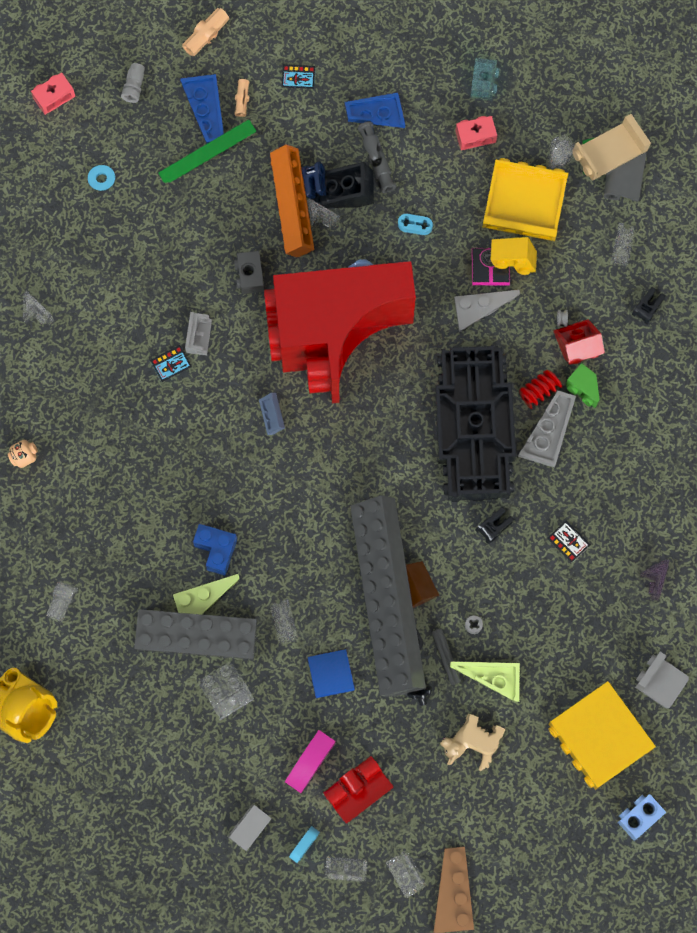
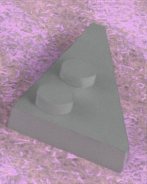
[454,290,520,332]

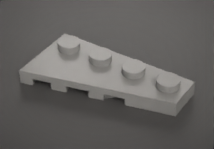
[518,391,576,468]

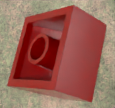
[553,319,605,365]

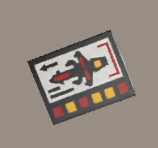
[547,520,591,563]

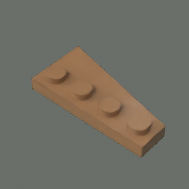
[433,847,474,933]

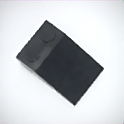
[315,161,374,208]

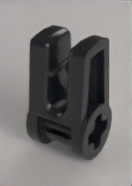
[631,287,666,325]
[475,507,515,544]

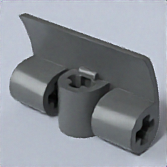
[603,152,646,202]

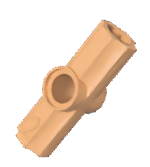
[182,8,229,56]

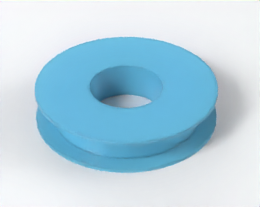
[88,165,115,191]

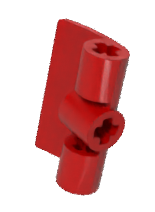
[323,756,394,823]

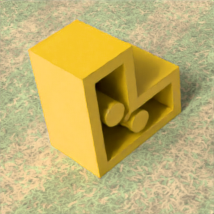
[491,237,537,275]

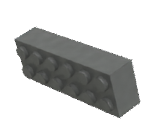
[134,609,258,660]

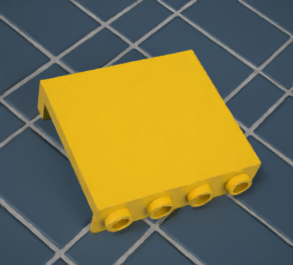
[482,158,568,241]
[548,681,656,790]

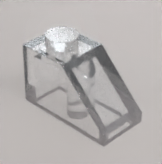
[547,134,575,170]

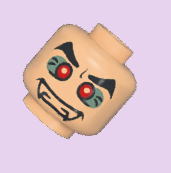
[8,440,38,468]

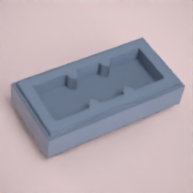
[259,393,285,435]

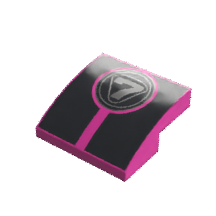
[471,248,510,285]

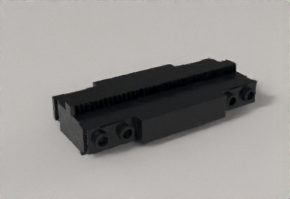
[435,345,516,502]

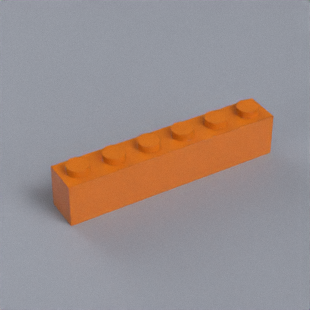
[270,144,314,257]

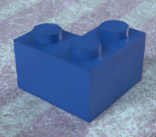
[193,524,237,576]

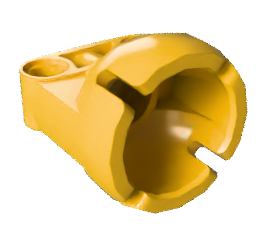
[0,668,57,743]

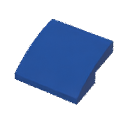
[308,649,355,698]

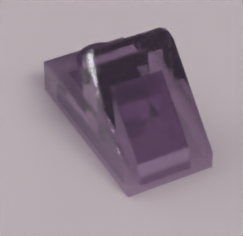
[640,560,669,601]

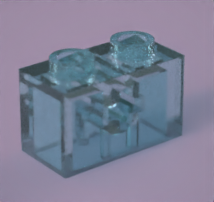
[470,58,500,101]

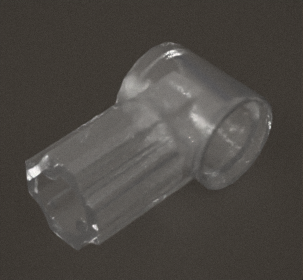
[46,581,78,622]

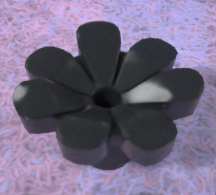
[407,686,432,706]

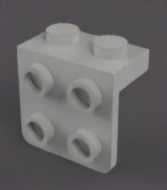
[635,652,689,709]

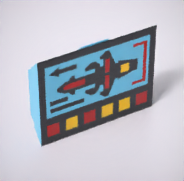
[282,64,315,89]
[150,345,192,382]

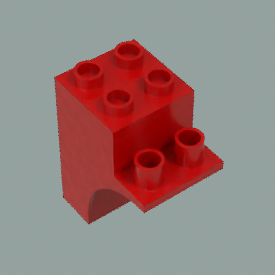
[264,261,416,403]

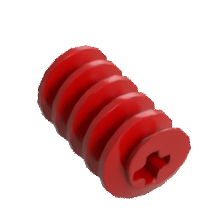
[519,370,562,409]

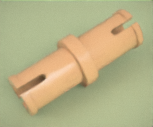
[235,79,250,117]

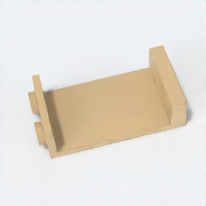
[573,114,651,181]

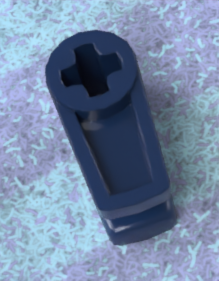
[302,161,326,199]

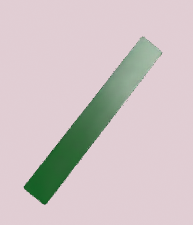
[159,120,256,183]

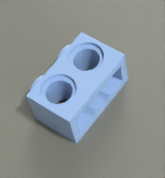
[618,794,666,841]

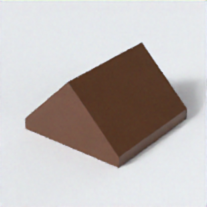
[406,561,439,608]

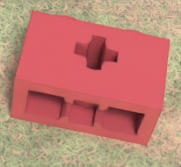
[31,72,75,115]
[455,116,497,150]

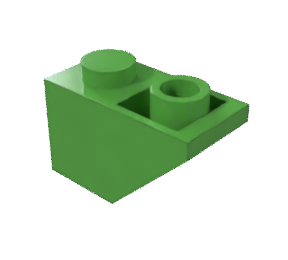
[566,363,600,408]

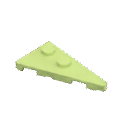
[173,574,240,615]
[450,662,520,702]

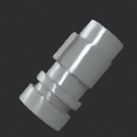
[121,63,145,103]

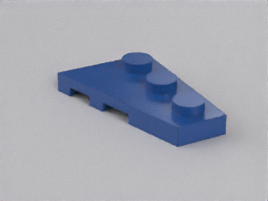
[345,93,405,128]

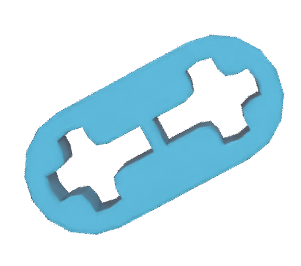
[398,214,433,235]
[289,826,320,863]

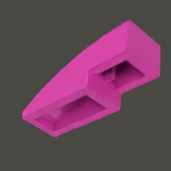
[285,730,335,793]

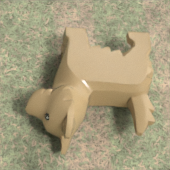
[440,714,505,771]

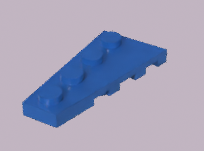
[180,74,224,144]

